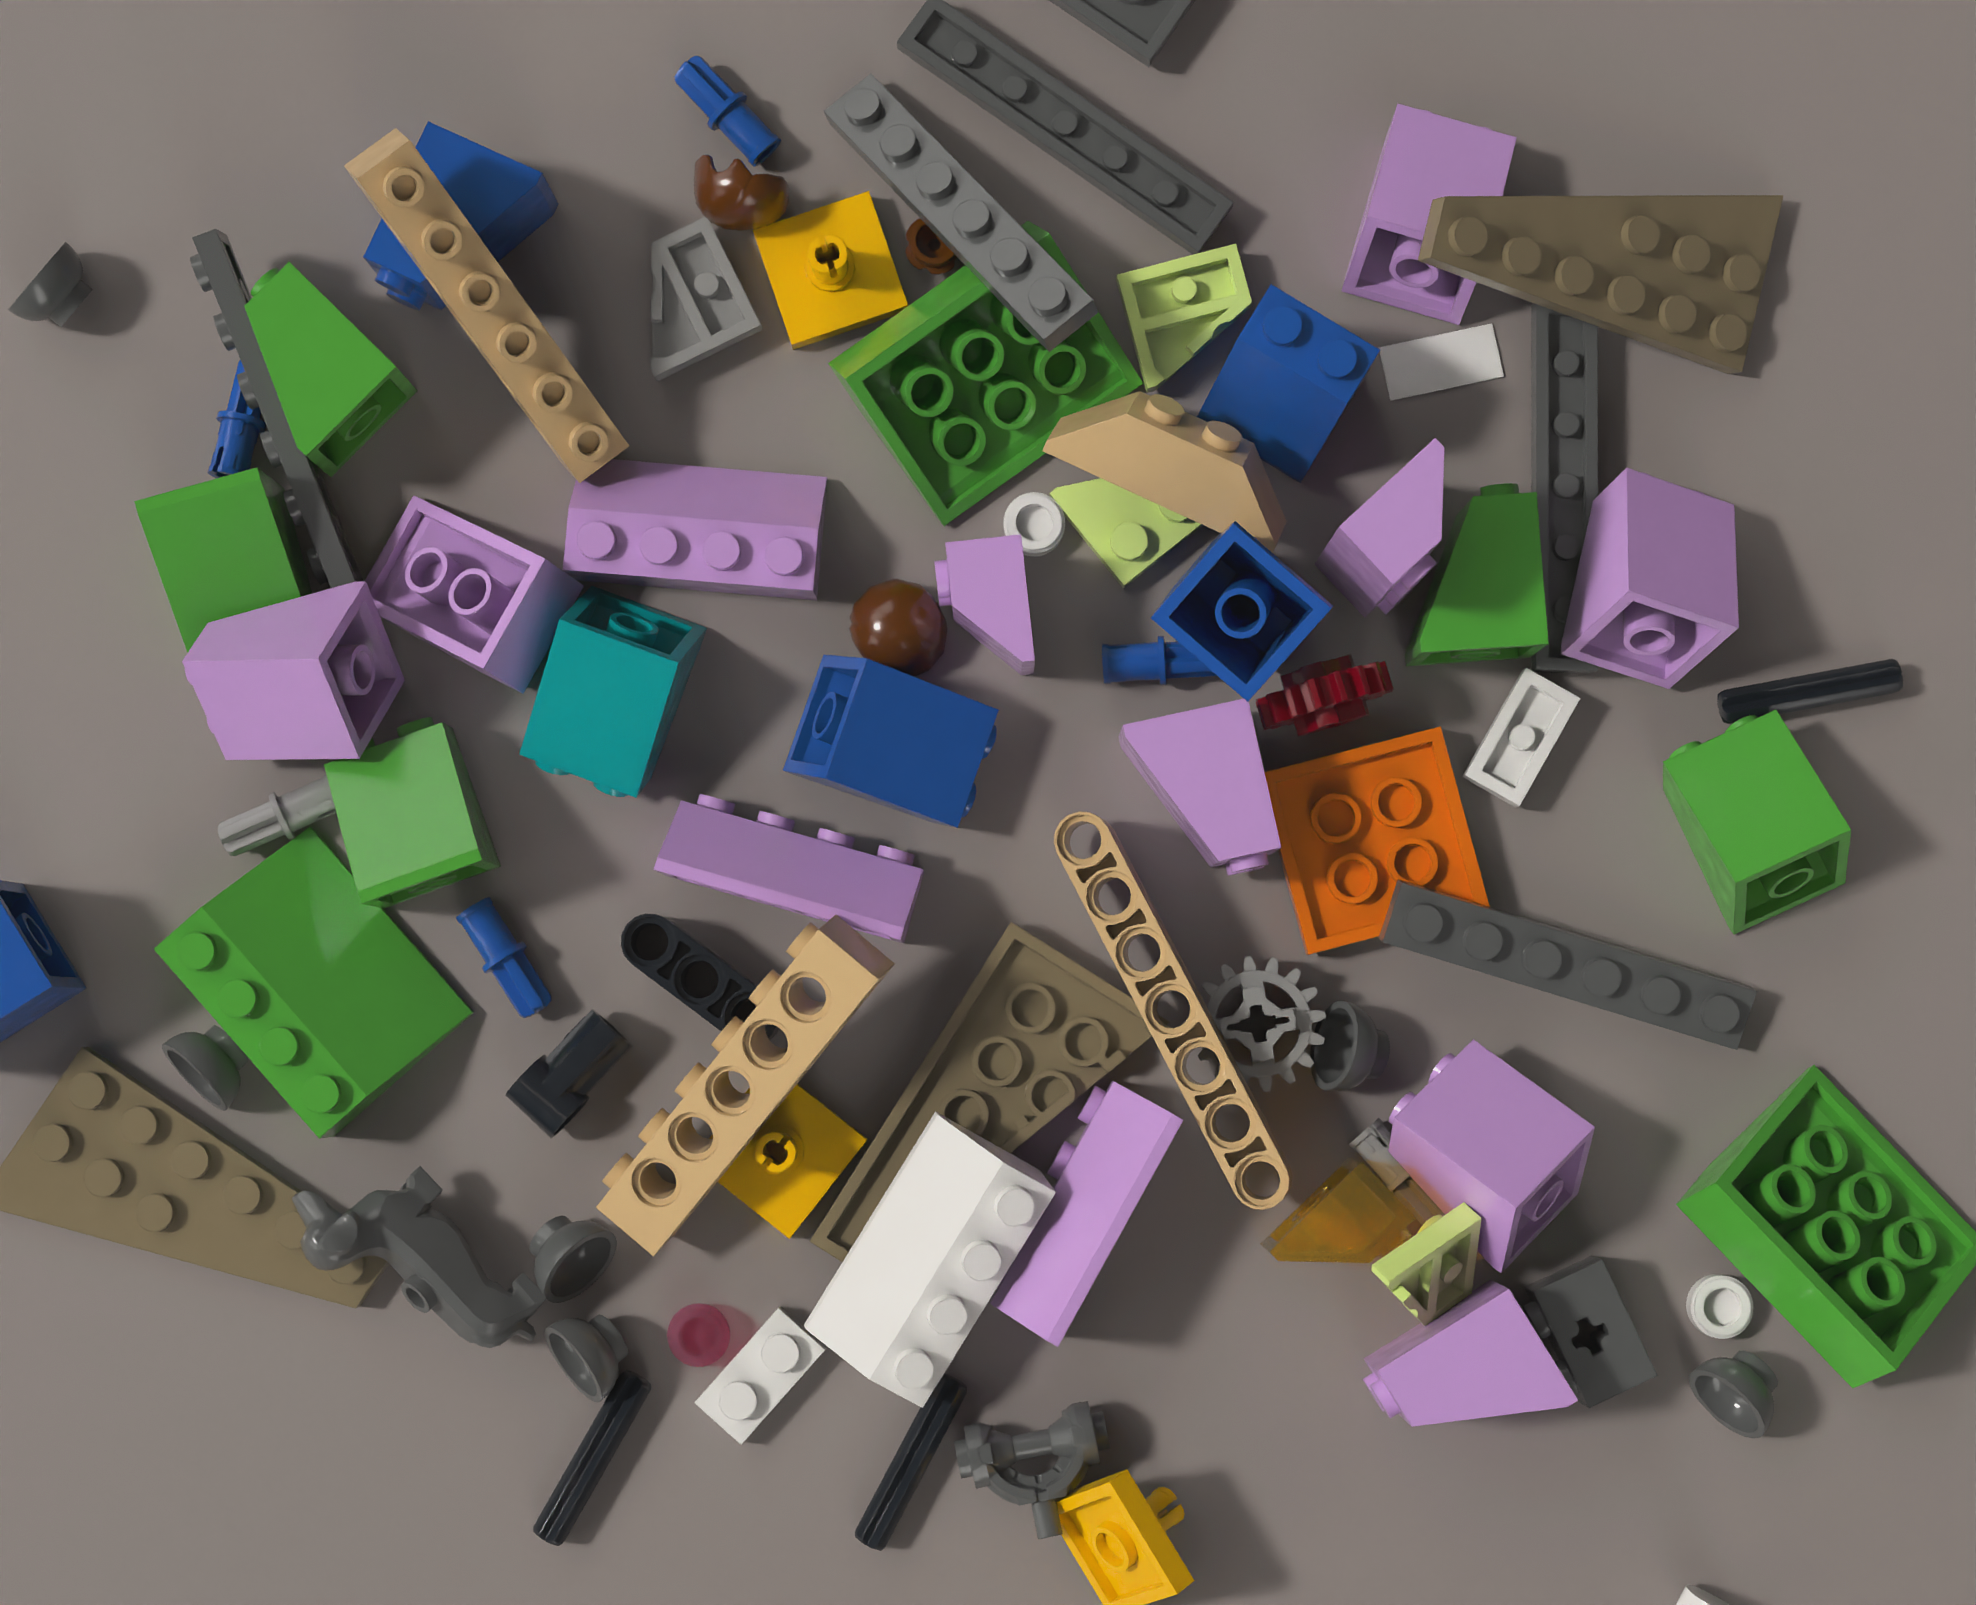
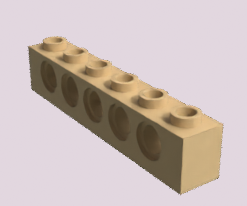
[344,128,629,483]
[596,915,895,1257]

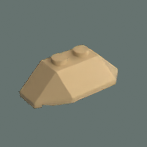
[1042,391,1287,553]

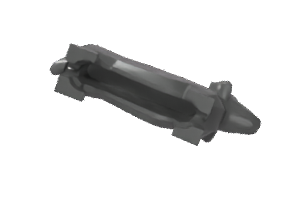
[292,1166,546,1348]

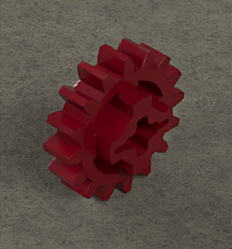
[1256,654,1394,737]

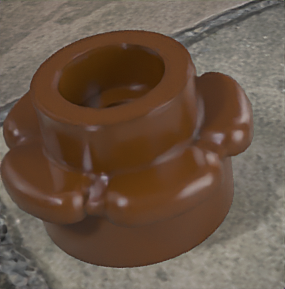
[905,219,959,275]

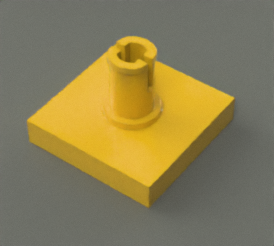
[753,191,908,350]
[709,1084,868,1239]
[1056,1469,1195,1605]

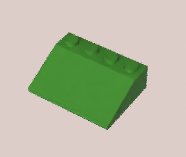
[828,221,1143,526]
[154,827,474,1139]
[1676,1065,1976,1388]

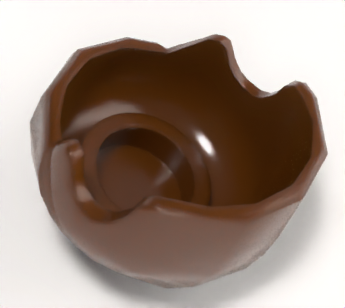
[694,155,790,231]
[849,578,948,676]

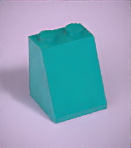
[519,586,707,798]

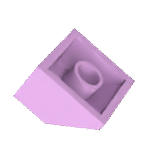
[934,534,1035,676]

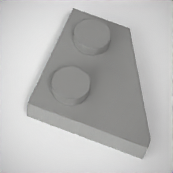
[650,217,763,382]

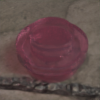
[667,1303,731,1367]

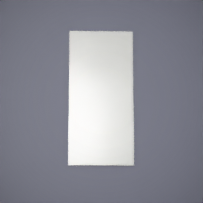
[1378,323,1504,401]

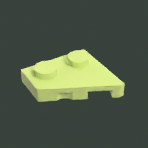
[1116,244,1252,393]
[1049,478,1203,588]
[1371,1202,1482,1326]

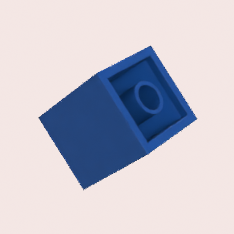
[363,121,559,311]
[1197,284,1380,483]
[1151,521,1333,702]
[783,654,999,828]
[0,880,87,1043]

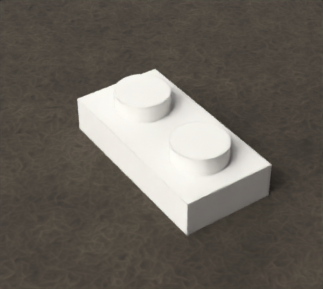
[1462,667,1581,808]
[694,1306,826,1445]

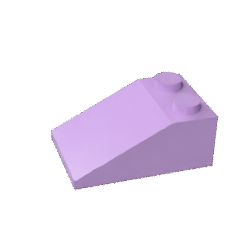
[365,495,584,694]

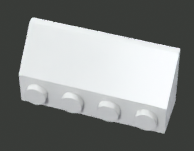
[804,1111,1056,1408]

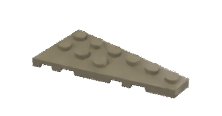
[1418,195,1784,374]
[810,922,1170,1262]
[0,1047,389,1309]

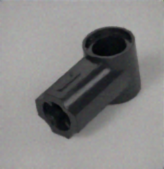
[506,1009,632,1138]

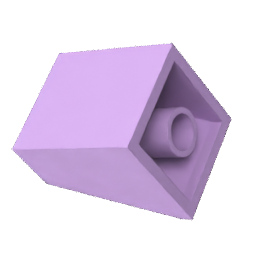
[1341,103,1517,325]
[1561,468,1739,689]
[182,581,405,760]
[1118,699,1281,876]
[1388,1039,1595,1273]
[1363,1280,1578,1427]

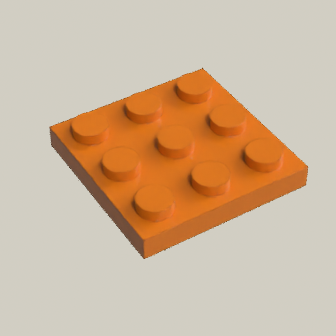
[1265,726,1490,955]

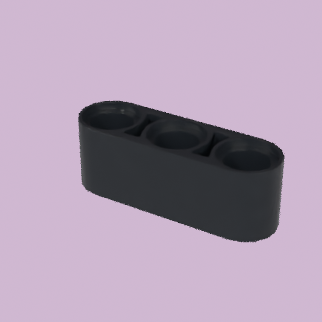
[621,913,779,1040]

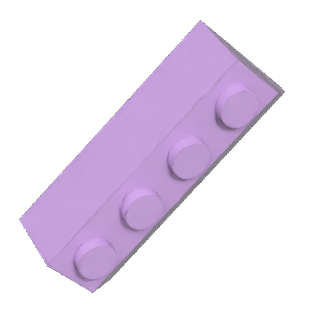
[1315,438,1444,618]
[563,459,828,600]
[654,794,924,944]
[990,1081,1183,1347]

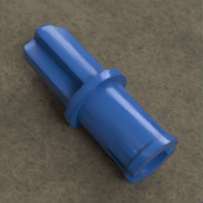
[674,55,781,167]
[208,360,267,478]
[1102,636,1217,686]
[456,897,552,1018]

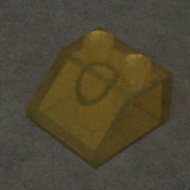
[1260,1157,1416,1263]

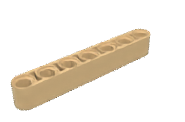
[1054,811,1293,1210]

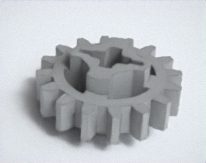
[1197,956,1326,1092]

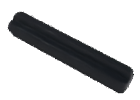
[1717,659,1903,724]
[533,1370,651,1546]
[855,1374,967,1551]

